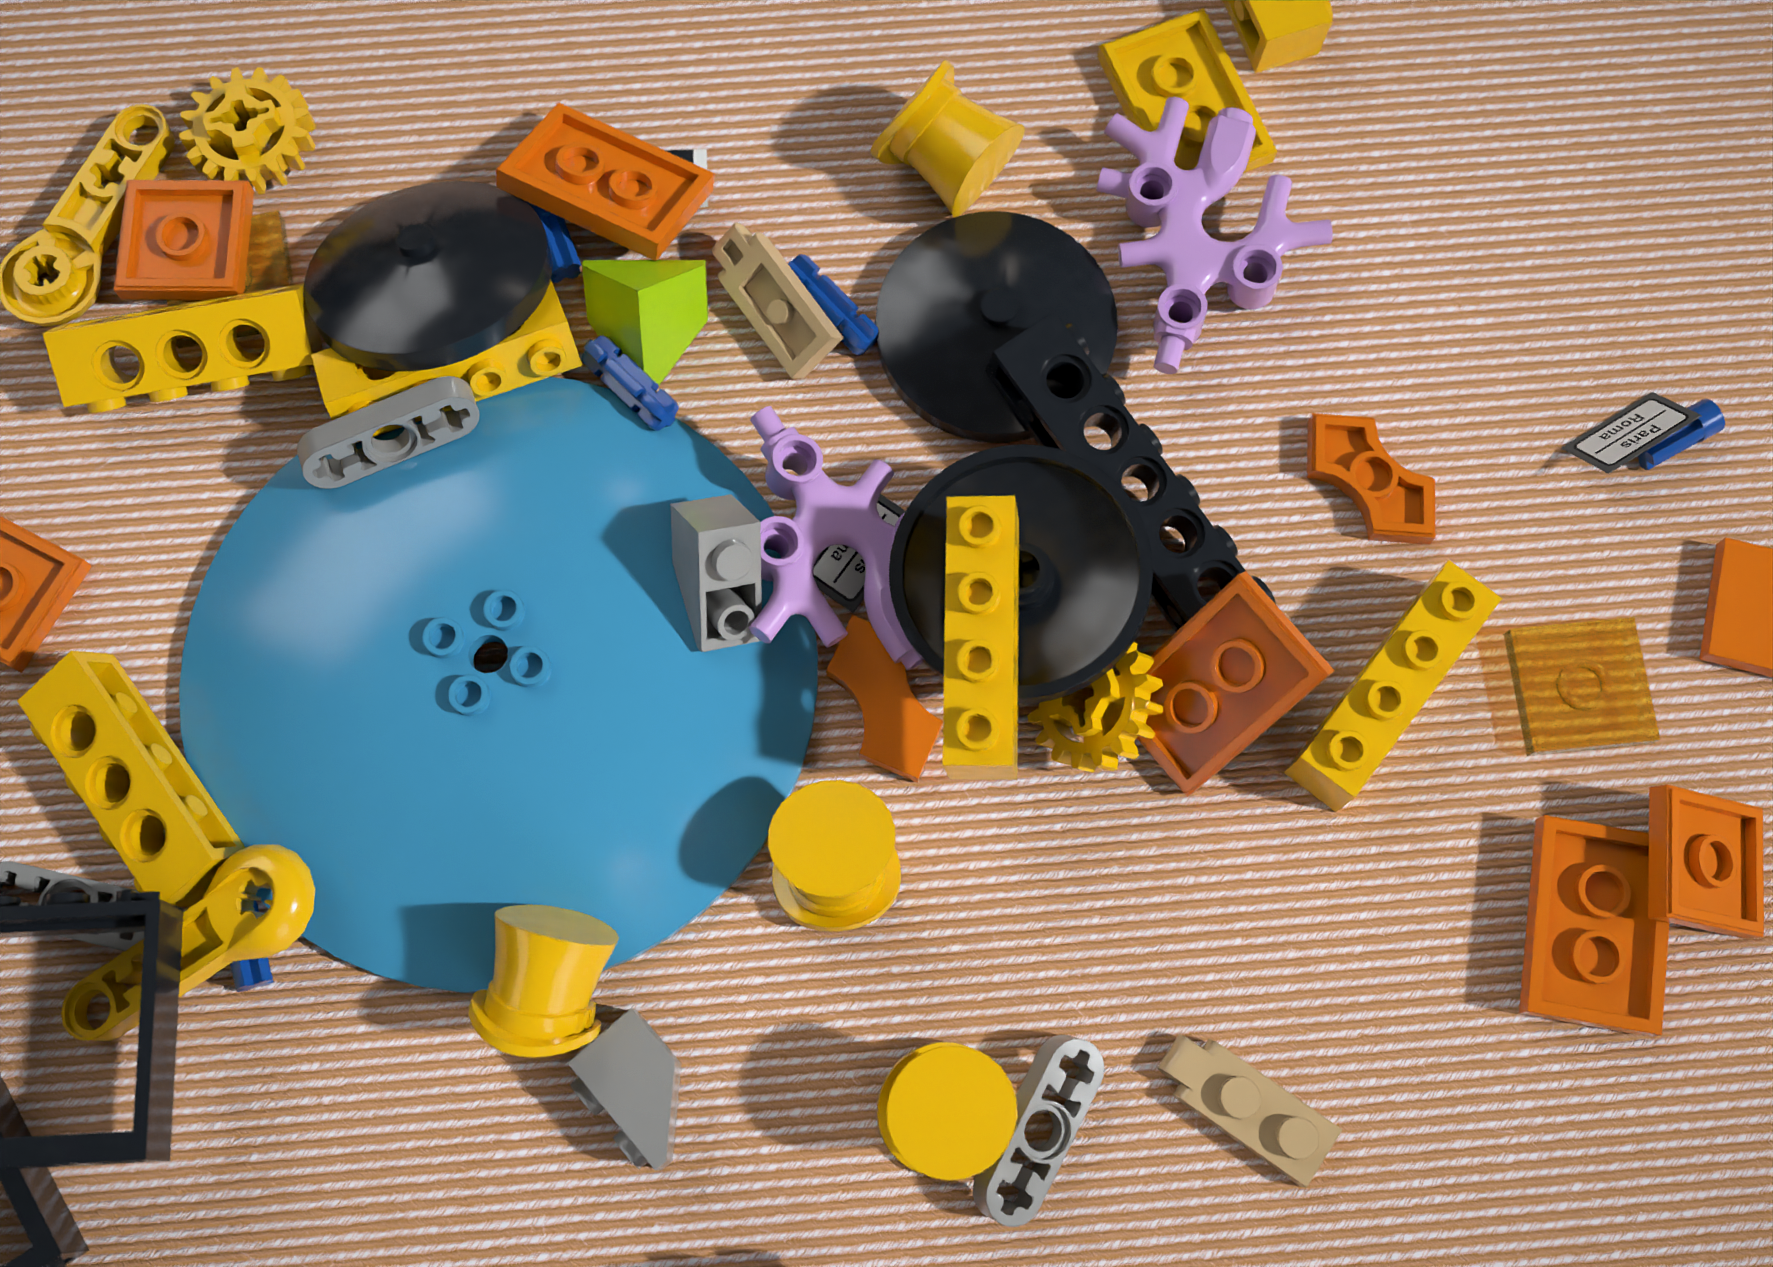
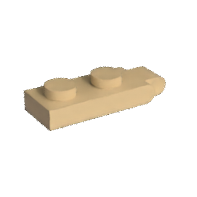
[711,222,843,379]
[1157,1034,1343,1188]

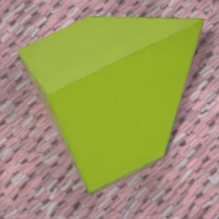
[582,260,709,385]

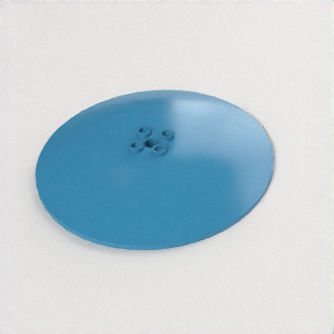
[179,377,818,993]

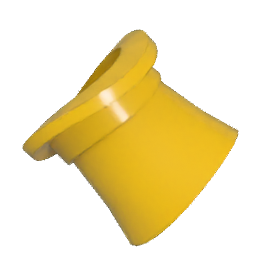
[870,59,1025,217]
[768,780,901,932]
[468,904,619,1057]
[877,1042,1017,1181]

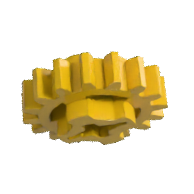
[179,67,316,195]
[1027,642,1163,773]

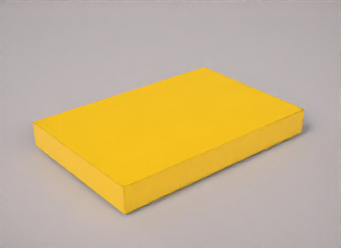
[1097,8,1278,173]

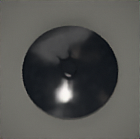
[304,181,553,371]
[876,211,1118,443]
[889,444,1153,704]

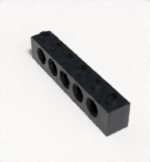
[985,311,1276,632]

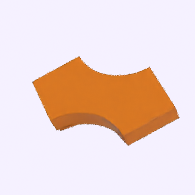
[1307,413,1436,545]
[826,615,943,783]

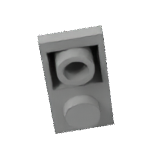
[671,494,762,652]
[567,1008,682,1171]

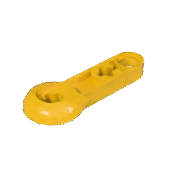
[0,104,175,327]
[61,844,315,1041]

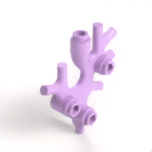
[1096,97,1333,374]
[749,406,923,671]

